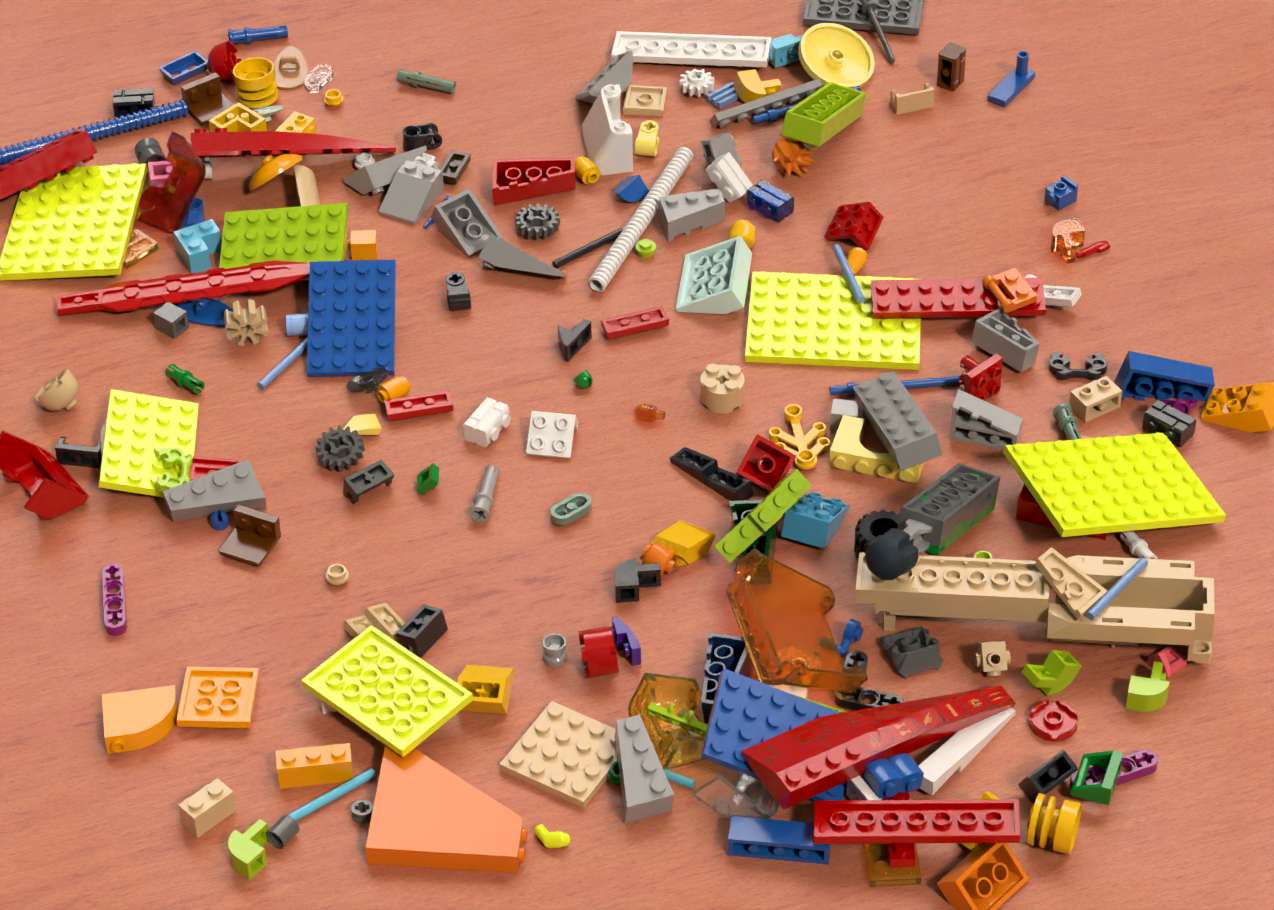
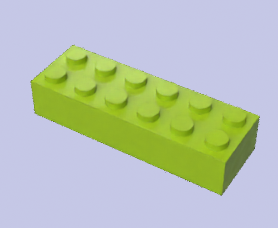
[782,82,867,147]

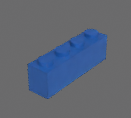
[728,816,831,865]

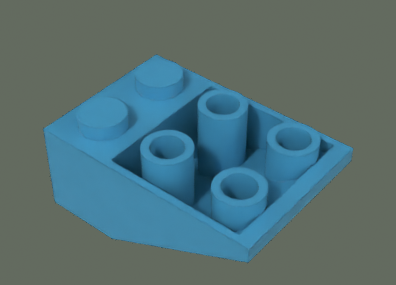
[781,492,850,548]

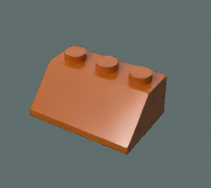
[937,843,1029,910]

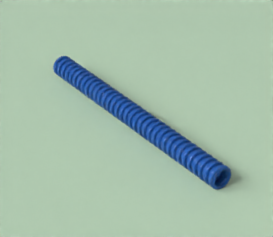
[0,99,188,166]

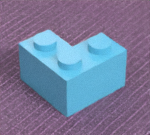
[173,219,222,274]

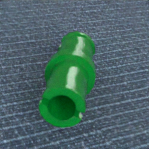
[165,364,205,394]

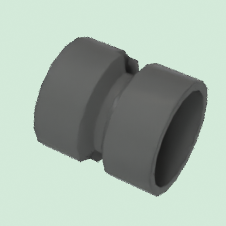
[134,138,167,175]

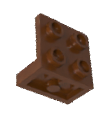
[181,73,233,125]
[219,505,281,566]

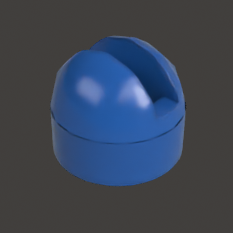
[210,510,229,530]

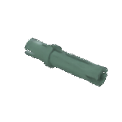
[396,69,456,94]

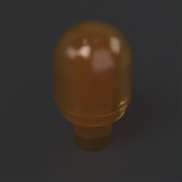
[634,403,665,422]

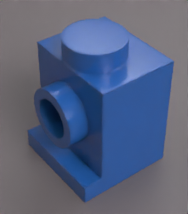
[1044,175,1078,211]

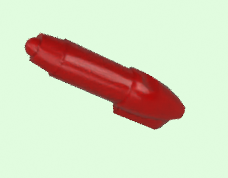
[1076,241,1111,258]

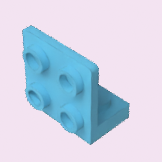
[769,34,803,68]

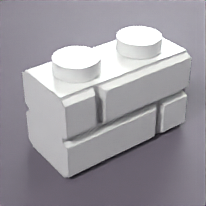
[705,152,753,203]
[463,397,511,448]

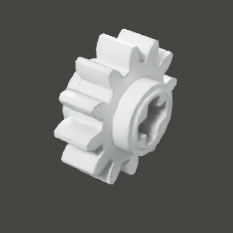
[679,69,714,97]

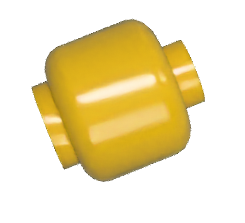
[728,220,756,249]

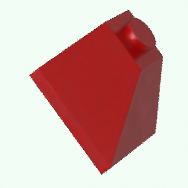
[736,434,796,492]

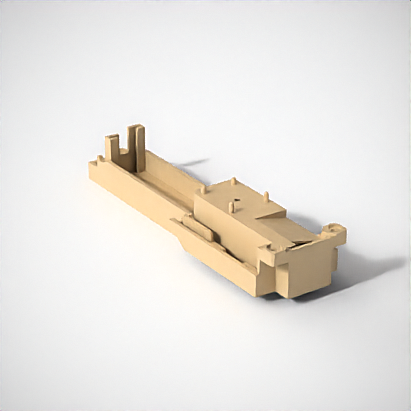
[856,552,1214,664]

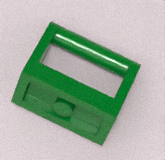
[1070,750,1123,805]

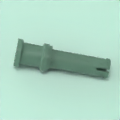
[1053,403,1082,440]

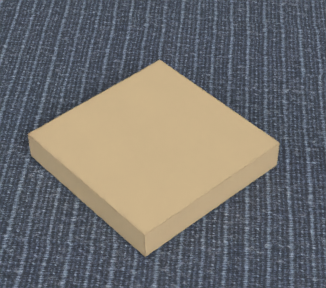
[623,85,667,117]

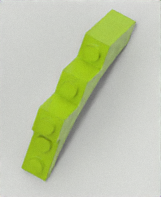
[714,469,812,563]

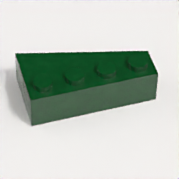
[729,500,778,585]

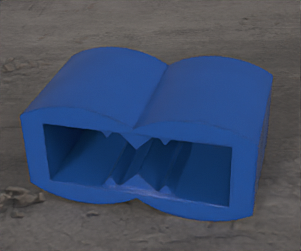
[863,754,924,798]

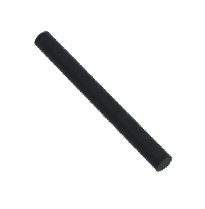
[552,228,622,268]

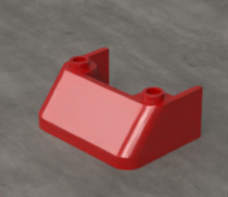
[0,431,89,520]

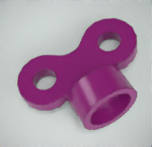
[1160,398,1197,415]

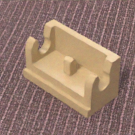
[889,83,935,115]

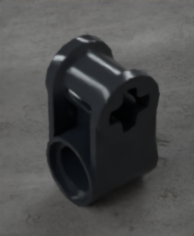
[403,123,442,152]
[446,272,471,311]

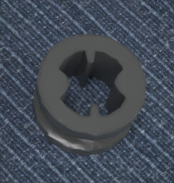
[351,800,373,824]

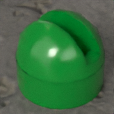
[573,370,593,389]

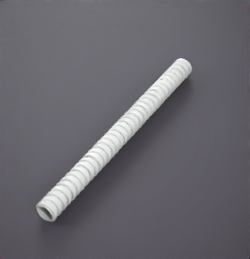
[588,147,693,292]

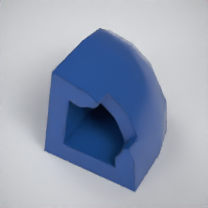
[614,175,649,202]

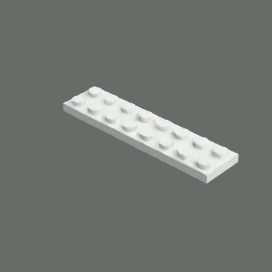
[611,31,772,68]

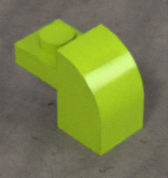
[1022,650,1082,695]
[1126,661,1170,712]
[228,819,268,881]

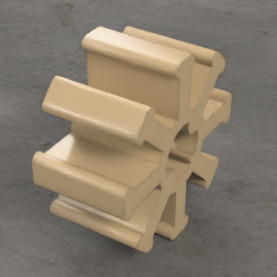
[224,299,268,346]

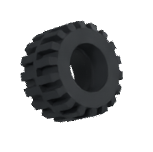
[854,510,900,559]

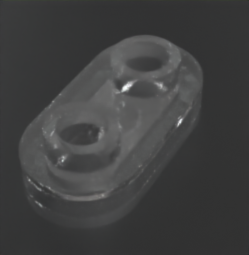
[303,64,334,94]

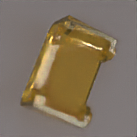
[628,673,706,770]

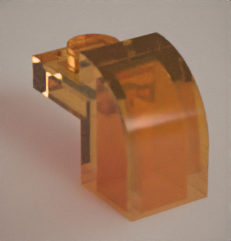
[1050,218,1085,264]

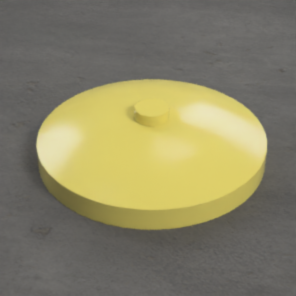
[798,23,874,88]

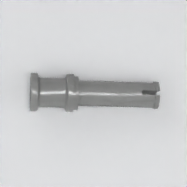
[469,465,500,523]

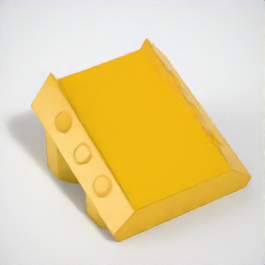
[651,520,716,566]

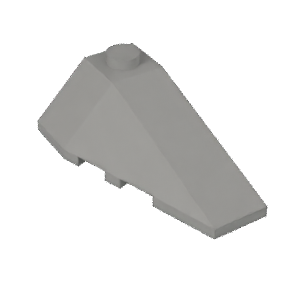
[343,146,427,195]
[479,235,567,278]

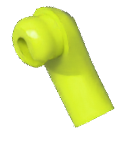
[534,824,570,849]

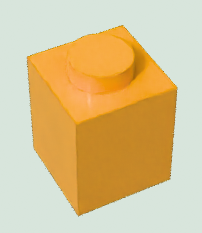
[347,230,378,260]

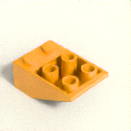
[1201,382,1274,433]

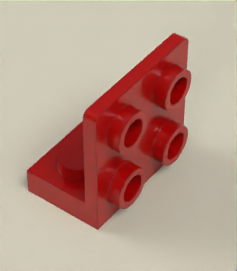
[824,202,884,250]

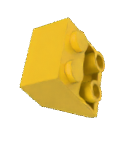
[457,665,514,714]

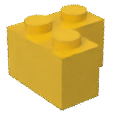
[209,102,267,132]

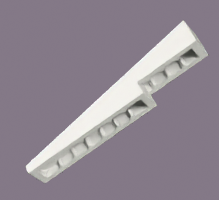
[919,708,1016,795]

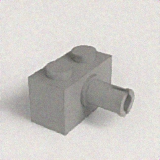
[700,133,741,168]

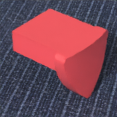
[1147,645,1187,679]

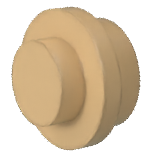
[326,564,349,585]

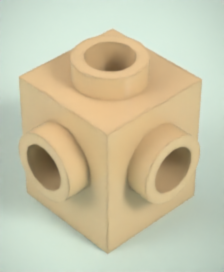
[975,641,1011,676]

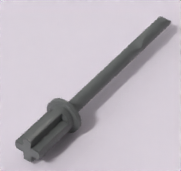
[860,0,896,64]

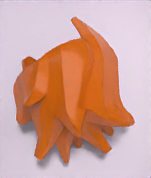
[772,133,815,177]

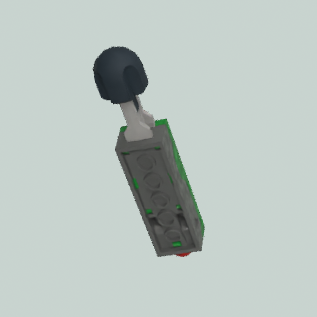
[865,463,1000,580]

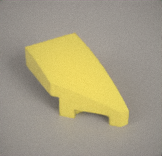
[343,414,381,442]

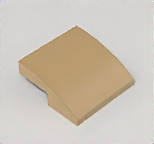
[343,603,405,643]

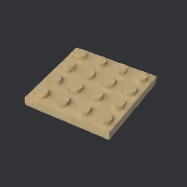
[499,701,617,808]

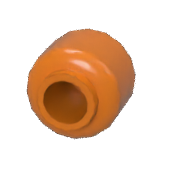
[640,542,676,576]

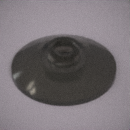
[347,368,388,394]

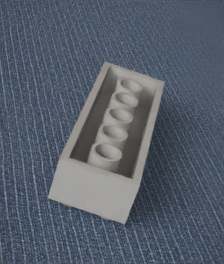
[853,371,943,471]

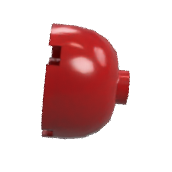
[207,41,241,82]

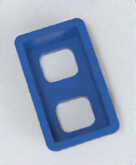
[159,51,208,85]

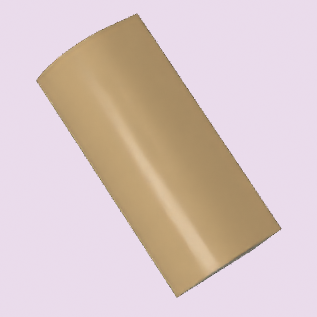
[294,165,320,206]

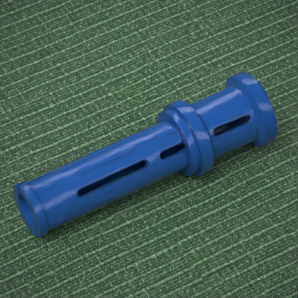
[228,25,288,44]

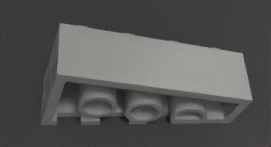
[163,459,267,522]
[614,715,674,823]

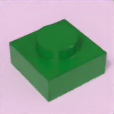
[416,463,439,495]

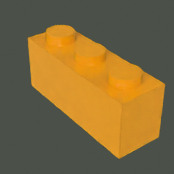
[276,743,353,789]

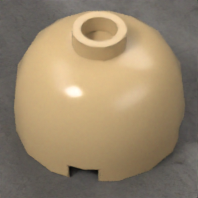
[34,369,79,411]

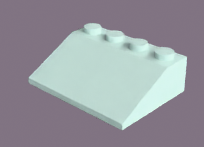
[676,236,752,314]

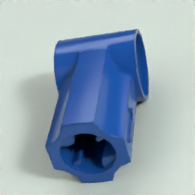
[182,197,205,228]

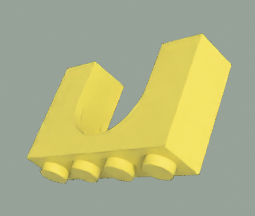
[830,415,924,483]

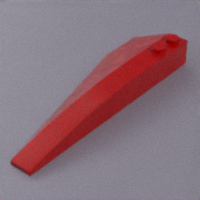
[190,128,396,158]

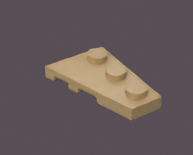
[1035,547,1107,620]

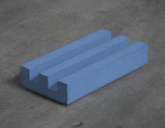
[707,81,740,110]

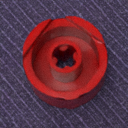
[578,626,619,679]

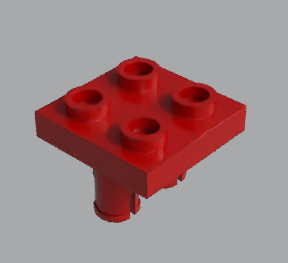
[959,354,1003,401]

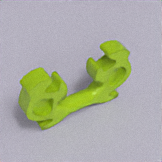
[156,447,193,492]

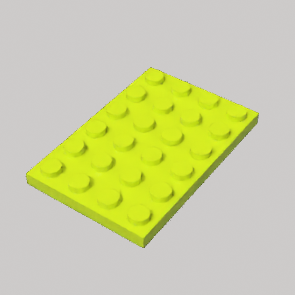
[98,389,199,497]
[301,625,473,757]

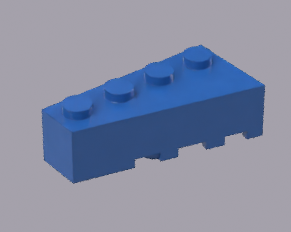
[1114,351,1215,401]

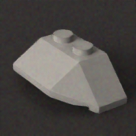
[575,51,633,104]

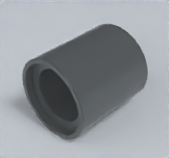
[266,815,299,849]

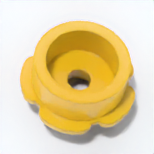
[324,89,344,107]

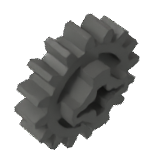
[515,203,560,239]
[315,425,365,472]

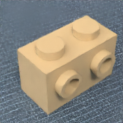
[1069,376,1122,423]
[178,778,236,838]

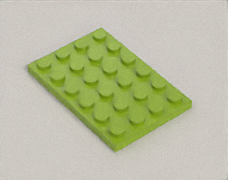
[219,203,349,281]

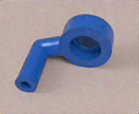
[818,619,864,656]

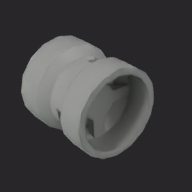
[542,633,567,667]

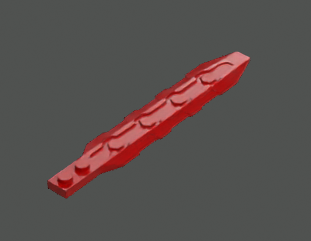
[57,260,310,316]

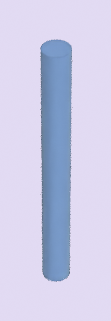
[832,244,865,304]
[257,337,308,390]
[1086,558,1148,620]

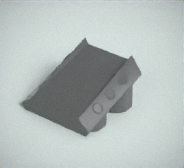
[880,626,943,679]

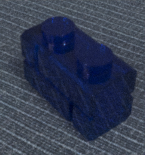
[747,179,794,223]

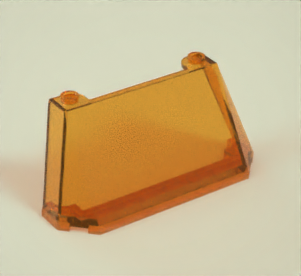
[726,548,868,693]

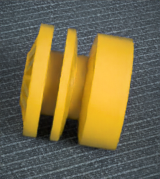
[233,57,279,109]
[1027,793,1082,855]

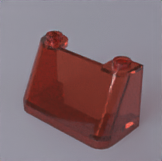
[137,131,206,234]

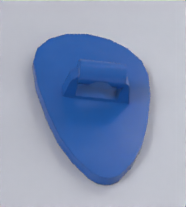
[174,298,233,327]

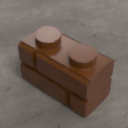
[937,43,966,91]

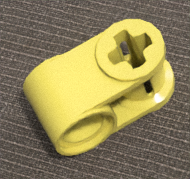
[635,120,659,157]

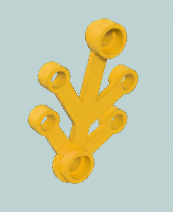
[769,404,830,470]

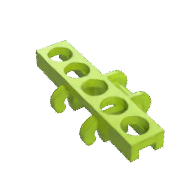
[645,702,708,736]

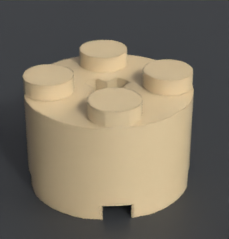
[700,364,745,414]

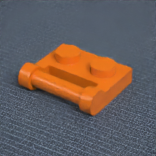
[982,268,1037,313]

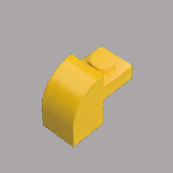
[733,69,782,103]

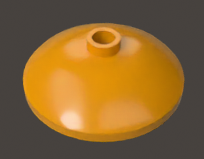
[249,154,303,191]

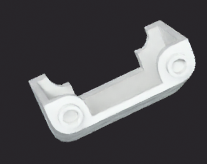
[582,84,633,175]

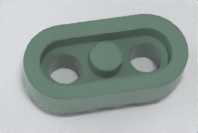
[551,493,592,525]

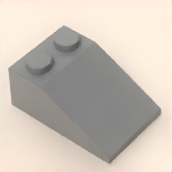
[378,160,444,225]
[431,189,503,257]

